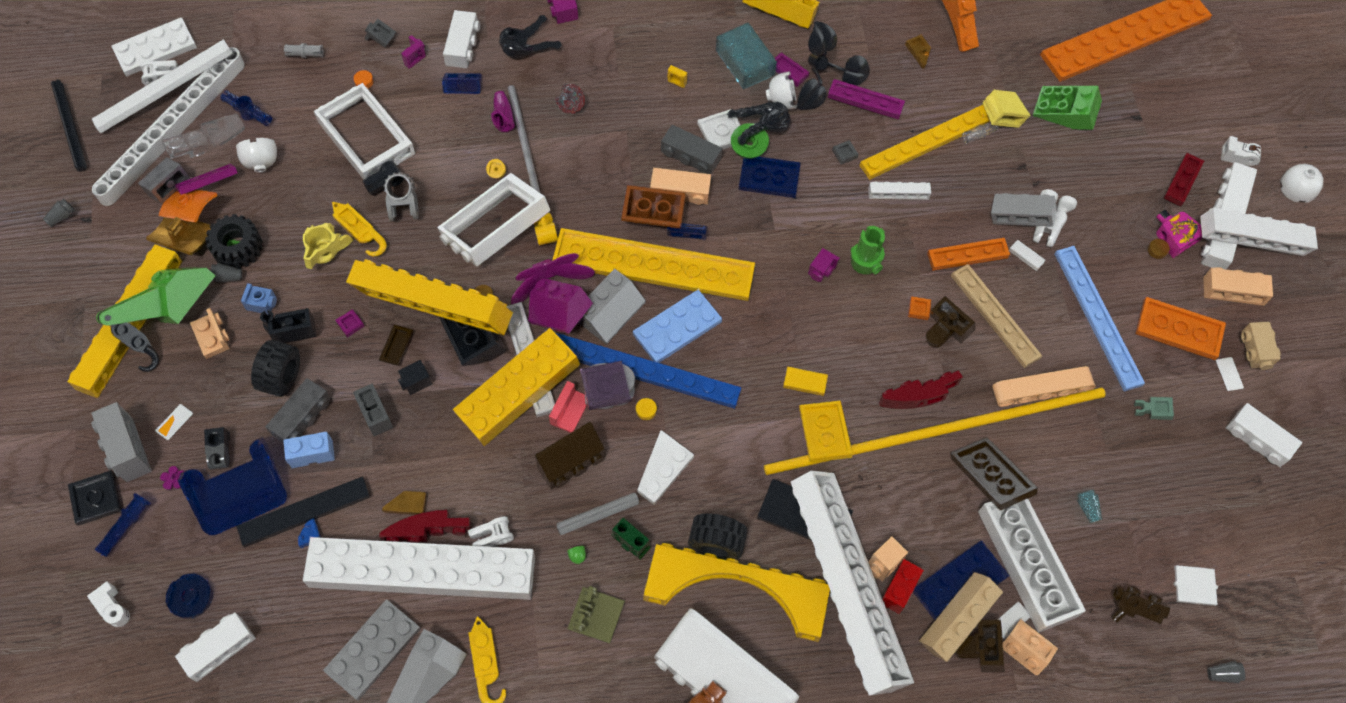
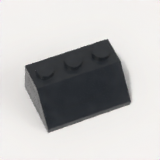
[439,317,506,366]

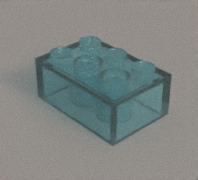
[716,22,777,90]

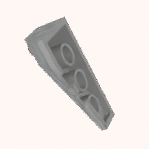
[387,629,467,703]

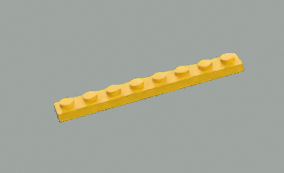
[859,105,991,180]

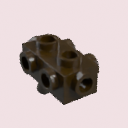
[1111,585,1170,624]

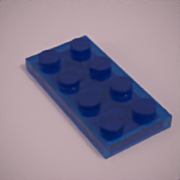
[913,540,1010,620]

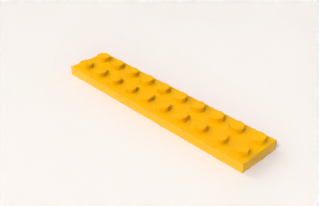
[552,228,755,301]

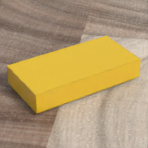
[783,367,828,396]

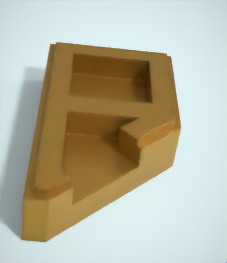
[905,34,931,69]
[382,491,427,515]

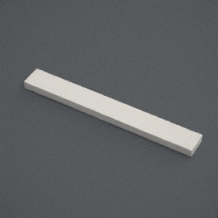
[92,39,233,133]

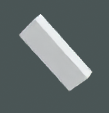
[1009,240,1045,271]

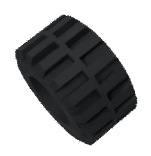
[205,214,263,269]
[251,340,300,397]
[688,513,748,560]

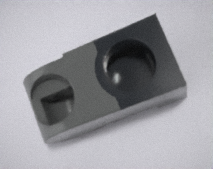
[204,427,230,470]

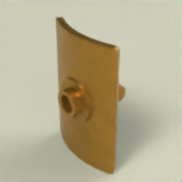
[146,217,211,255]

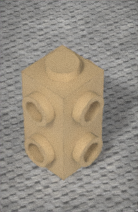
[1241,322,1280,370]

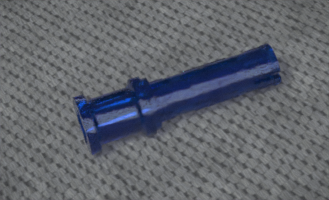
[94,493,152,557]

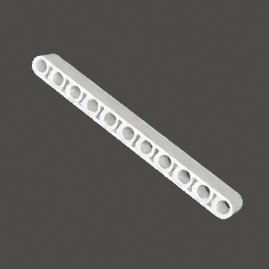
[92,47,245,206]

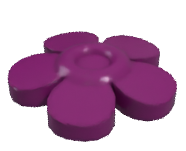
[160,466,186,490]

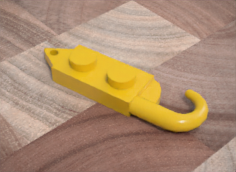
[332,202,387,257]
[468,616,506,703]

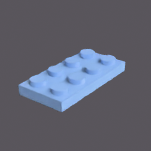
[632,290,722,363]

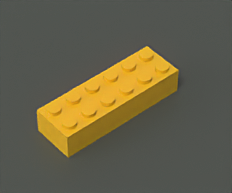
[453,328,580,446]

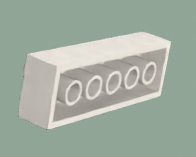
[978,499,1086,633]

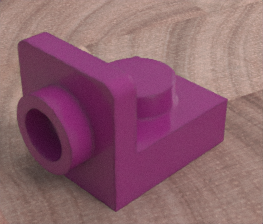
[401,35,426,69]

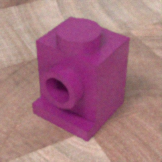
[808,248,840,282]

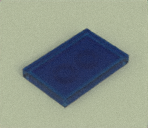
[738,156,801,198]

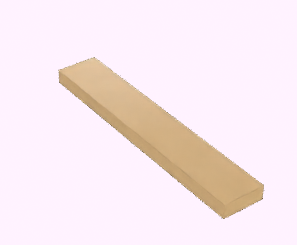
[951,264,1042,369]

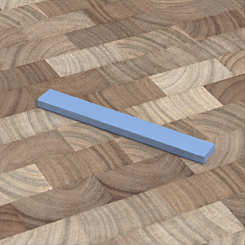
[1054,246,1145,391]

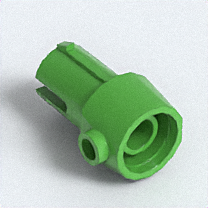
[851,226,885,275]

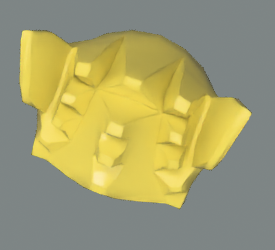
[303,223,353,269]

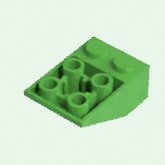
[1033,86,1102,130]

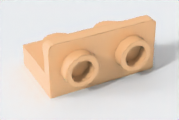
[190,308,230,359]
[1003,619,1058,676]

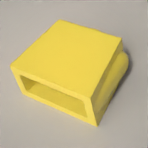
[982,90,1030,128]

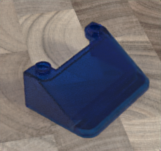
[178,437,287,535]

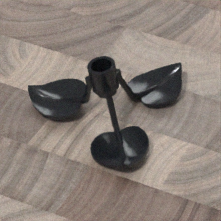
[797,21,870,110]

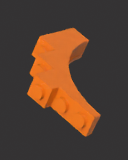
[942,0,979,52]

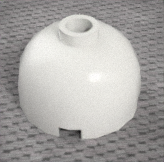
[766,71,797,110]
[236,138,277,173]
[1280,164,1323,203]

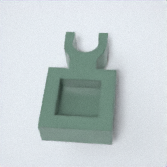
[1134,397,1174,420]

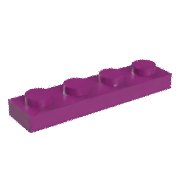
[827,79,905,120]

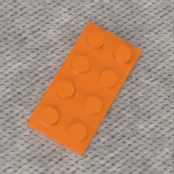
[1135,297,1226,360]

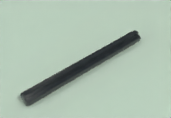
[51,79,87,172]

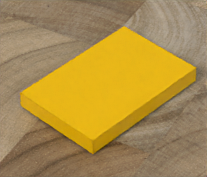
[799,400,853,463]

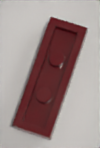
[1163,153,1204,206]

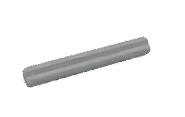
[556,493,639,535]

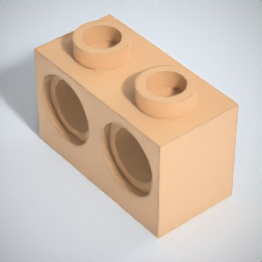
[868,537,908,582]

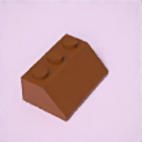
[621,185,686,228]

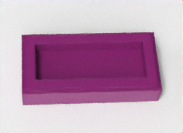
[769,52,810,87]

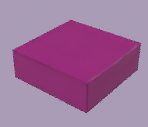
[335,309,365,338]

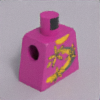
[1156,210,1202,258]

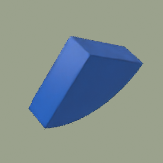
[298,518,321,548]

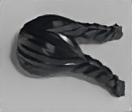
[499,15,562,59]
[727,101,791,145]

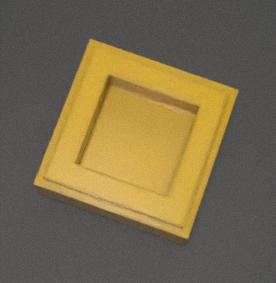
[667,65,687,88]

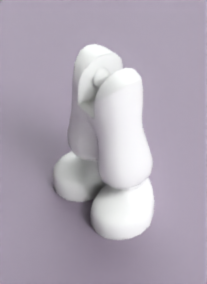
[1033,189,1077,247]

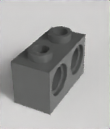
[353,383,393,436]

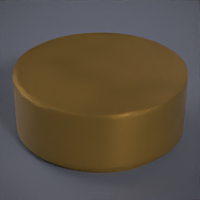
[1148,239,1170,259]

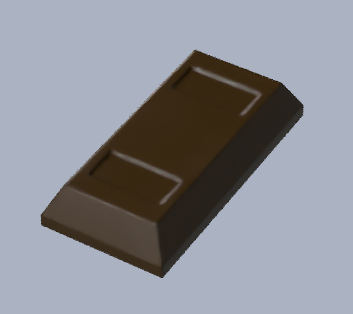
[379,325,413,366]

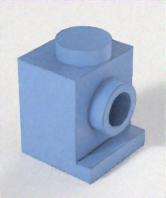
[241,283,277,314]

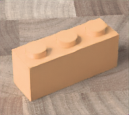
[650,168,711,205]
[1203,267,1273,306]

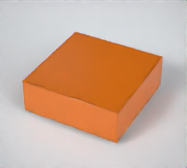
[908,296,931,320]

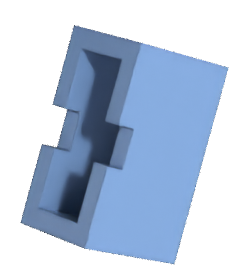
[283,432,335,468]

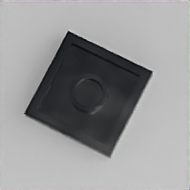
[68,470,122,526]

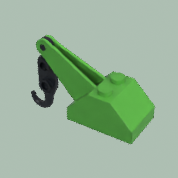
[96,267,216,372]

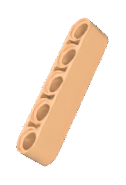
[992,366,1096,407]

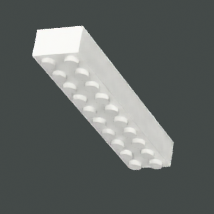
[791,471,914,696]
[303,537,535,600]

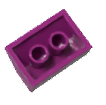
[528,278,593,334]

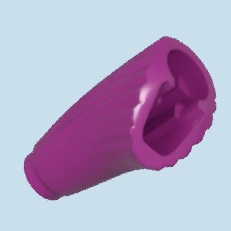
[491,91,515,133]

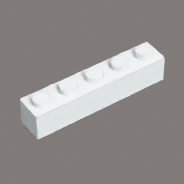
[868,182,931,200]

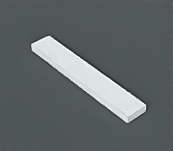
[507,302,555,417]

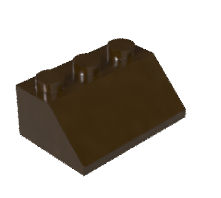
[535,421,605,490]

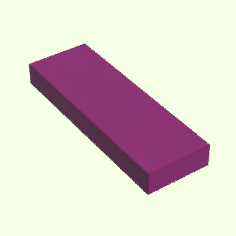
[175,164,237,195]

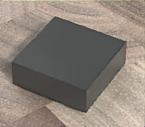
[832,140,859,165]

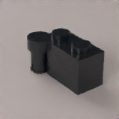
[260,308,317,343]

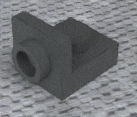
[364,18,396,47]

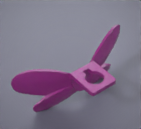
[511,253,595,305]

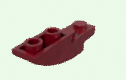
[879,370,963,409]
[379,510,472,543]

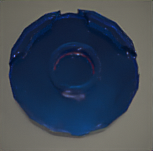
[165,573,213,619]

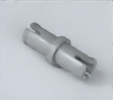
[284,43,324,58]

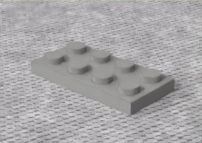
[323,599,421,701]

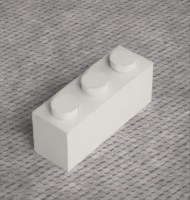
[443,10,480,68]
[1226,403,1302,467]
[175,613,256,682]

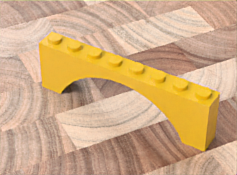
[643,543,830,642]

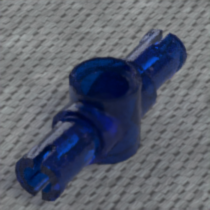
[220,90,273,127]

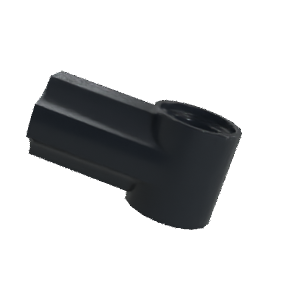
[362,161,404,195]

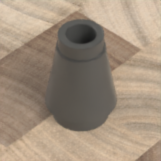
[43,199,75,227]
[211,263,242,283]
[1207,660,1245,684]

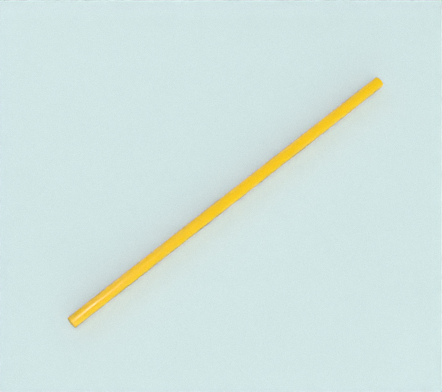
[764,387,1106,475]

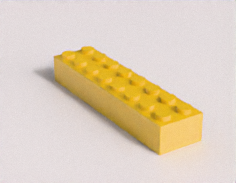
[346,259,513,336]

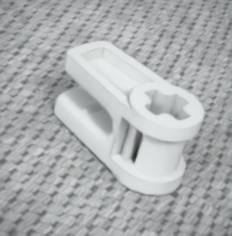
[141,60,178,86]
[468,517,514,547]

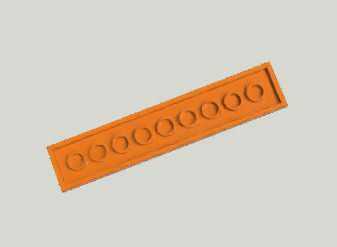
[1040,0,1212,82]

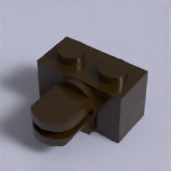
[926,296,975,348]
[955,620,1005,673]

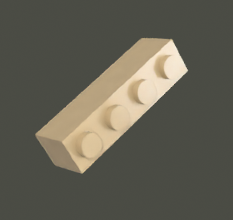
[919,572,1003,662]

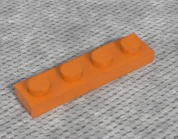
[927,238,1010,271]

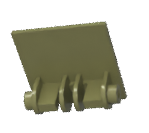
[567,586,625,644]

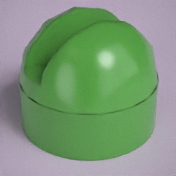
[567,546,586,564]

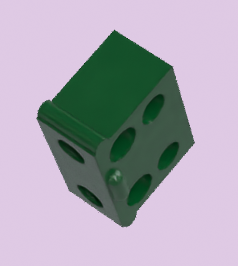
[611,518,651,560]

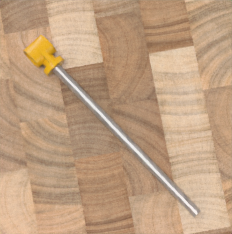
[508,85,558,246]

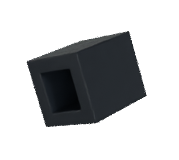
[397,359,433,395]

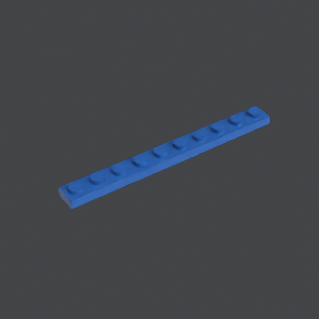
[545,330,741,409]

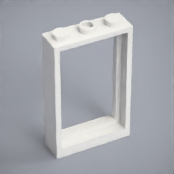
[314,83,415,179]
[437,173,551,267]

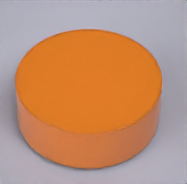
[353,70,374,89]

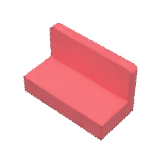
[549,381,587,433]

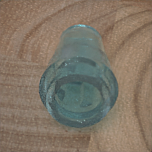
[1077,490,1103,523]

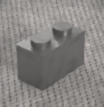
[138,157,190,204]

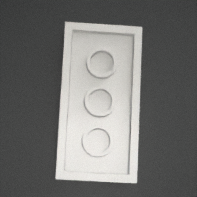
[111,17,197,77]

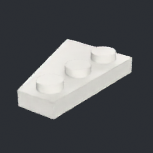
[637,430,694,505]

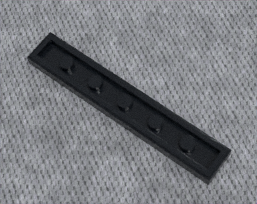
[236,476,371,548]

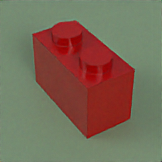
[882,559,924,614]

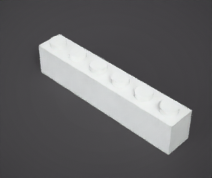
[1200,162,1257,269]
[1200,207,1318,256]

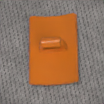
[159,189,218,223]

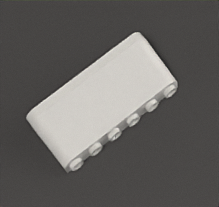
[654,608,799,703]

